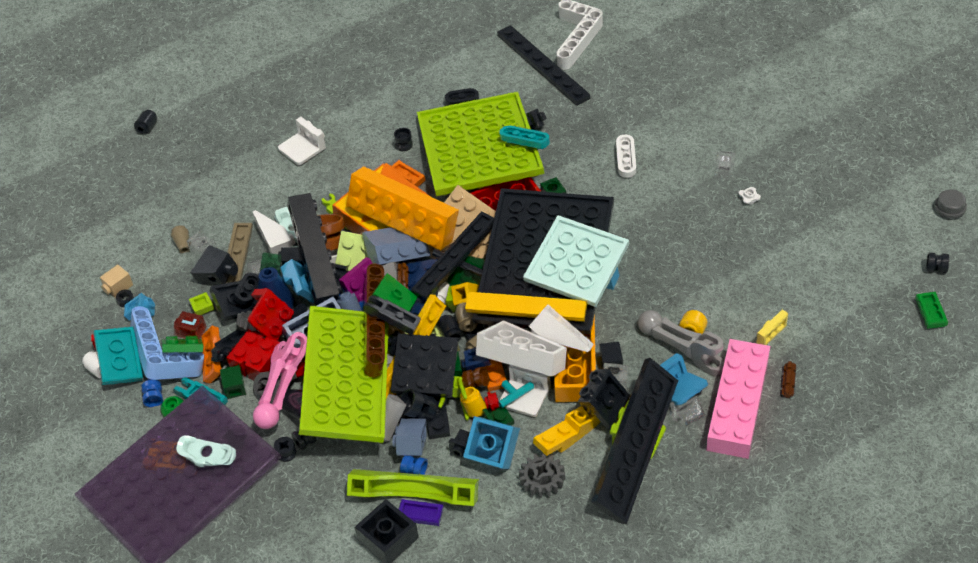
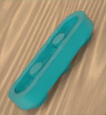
[499,126,550,149]

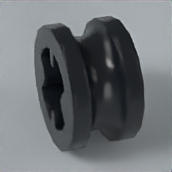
[116,289,134,308]

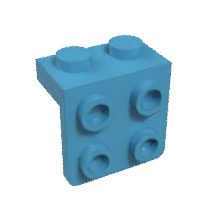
[660,353,708,405]

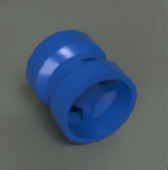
[141,380,163,407]
[400,455,428,475]

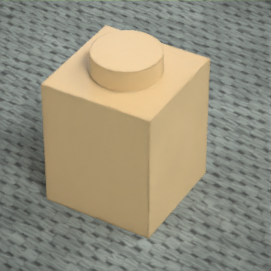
[100,265,133,298]

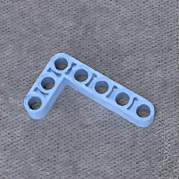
[130,306,204,380]

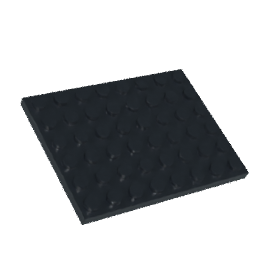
[472,188,614,335]

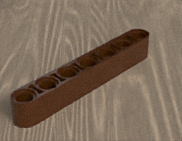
[364,263,385,378]

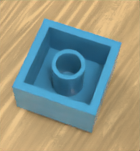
[464,416,520,469]

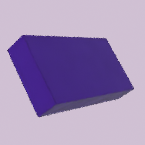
[399,499,444,526]

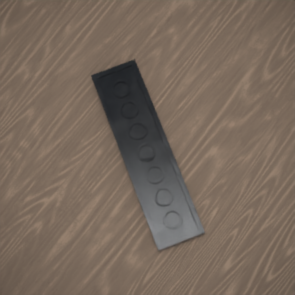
[591,358,679,524]

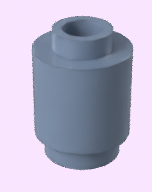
[337,292,362,311]

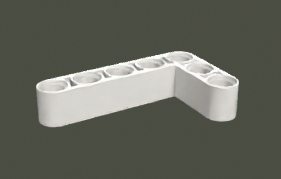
[557,0,603,70]

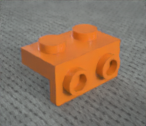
[385,160,426,187]

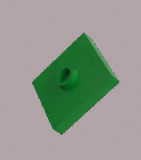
[371,273,418,311]

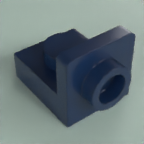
[462,348,491,371]

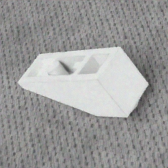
[252,210,295,259]
[529,305,594,352]

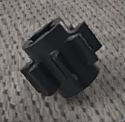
[526,109,547,130]

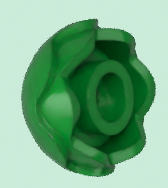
[160,396,186,419]

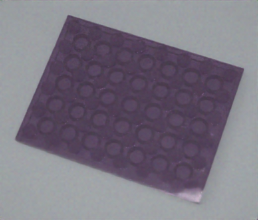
[75,385,281,563]

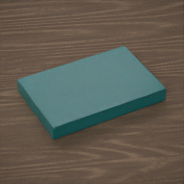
[93,326,143,385]

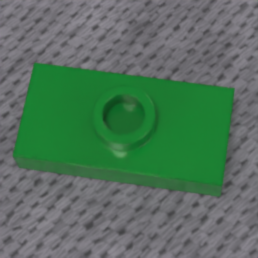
[915,291,948,329]

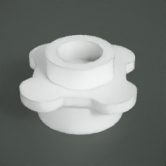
[739,187,761,204]

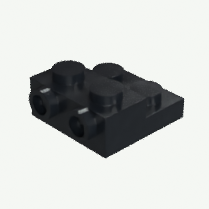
[578,369,630,428]

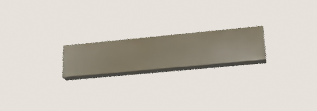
[215,223,253,311]

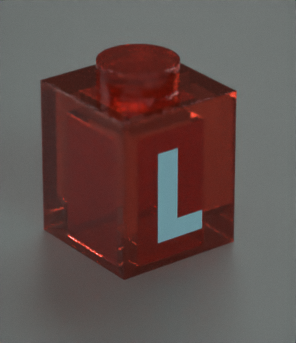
[174,311,207,339]

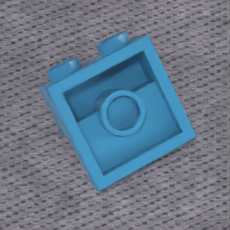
[280,259,314,303]

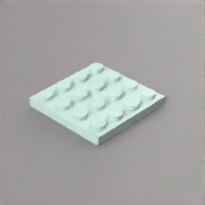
[523,216,629,307]

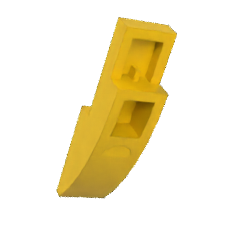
[533,406,601,456]

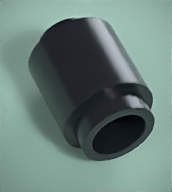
[134,109,157,134]
[436,315,462,341]

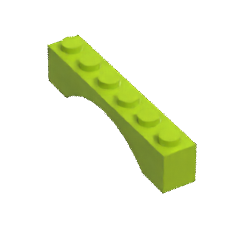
[347,469,479,506]

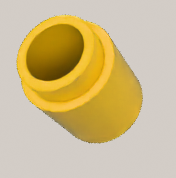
[460,387,487,417]

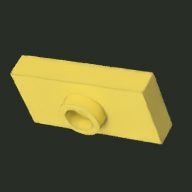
[756,309,788,345]

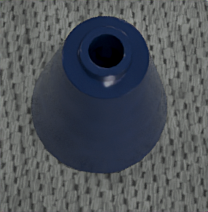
[257,267,295,309]

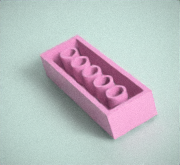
[706,339,770,459]

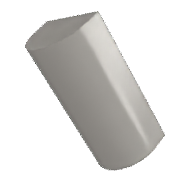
[384,394,406,441]

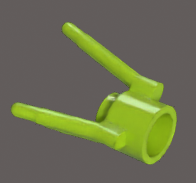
[438,376,469,420]

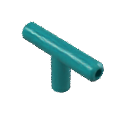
[498,380,534,408]

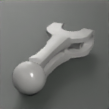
[638,310,724,376]

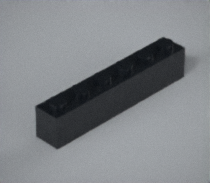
[287,193,341,306]

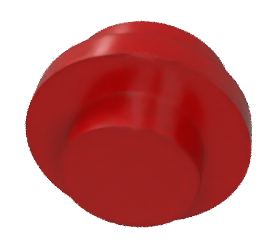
[484,392,500,411]

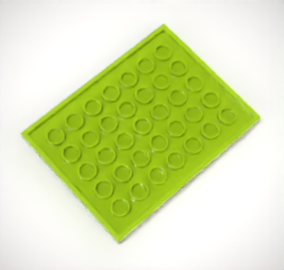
[417,92,545,196]

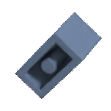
[393,418,427,456]

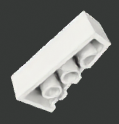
[476,321,567,376]

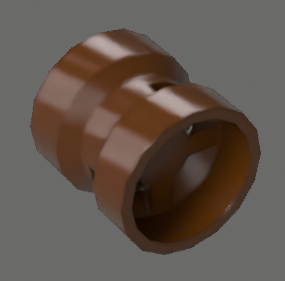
[462,367,490,389]

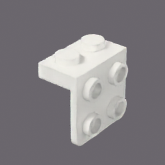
[278,117,326,165]
[500,365,551,417]

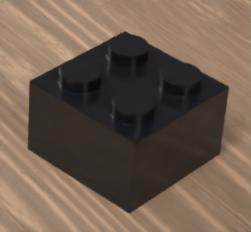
[354,499,419,563]

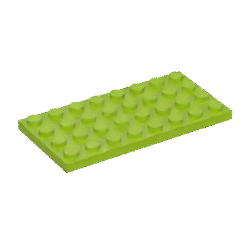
[299,306,388,443]

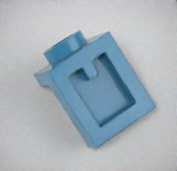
[124,293,155,321]

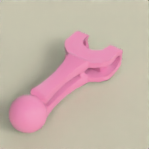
[253,332,307,429]

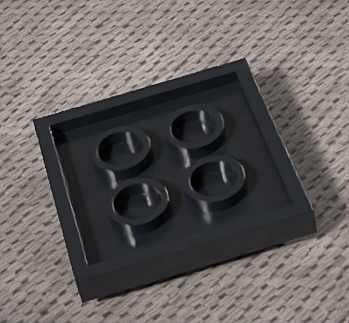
[391,334,458,398]

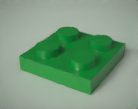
[161,336,203,352]

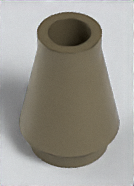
[171,225,190,253]

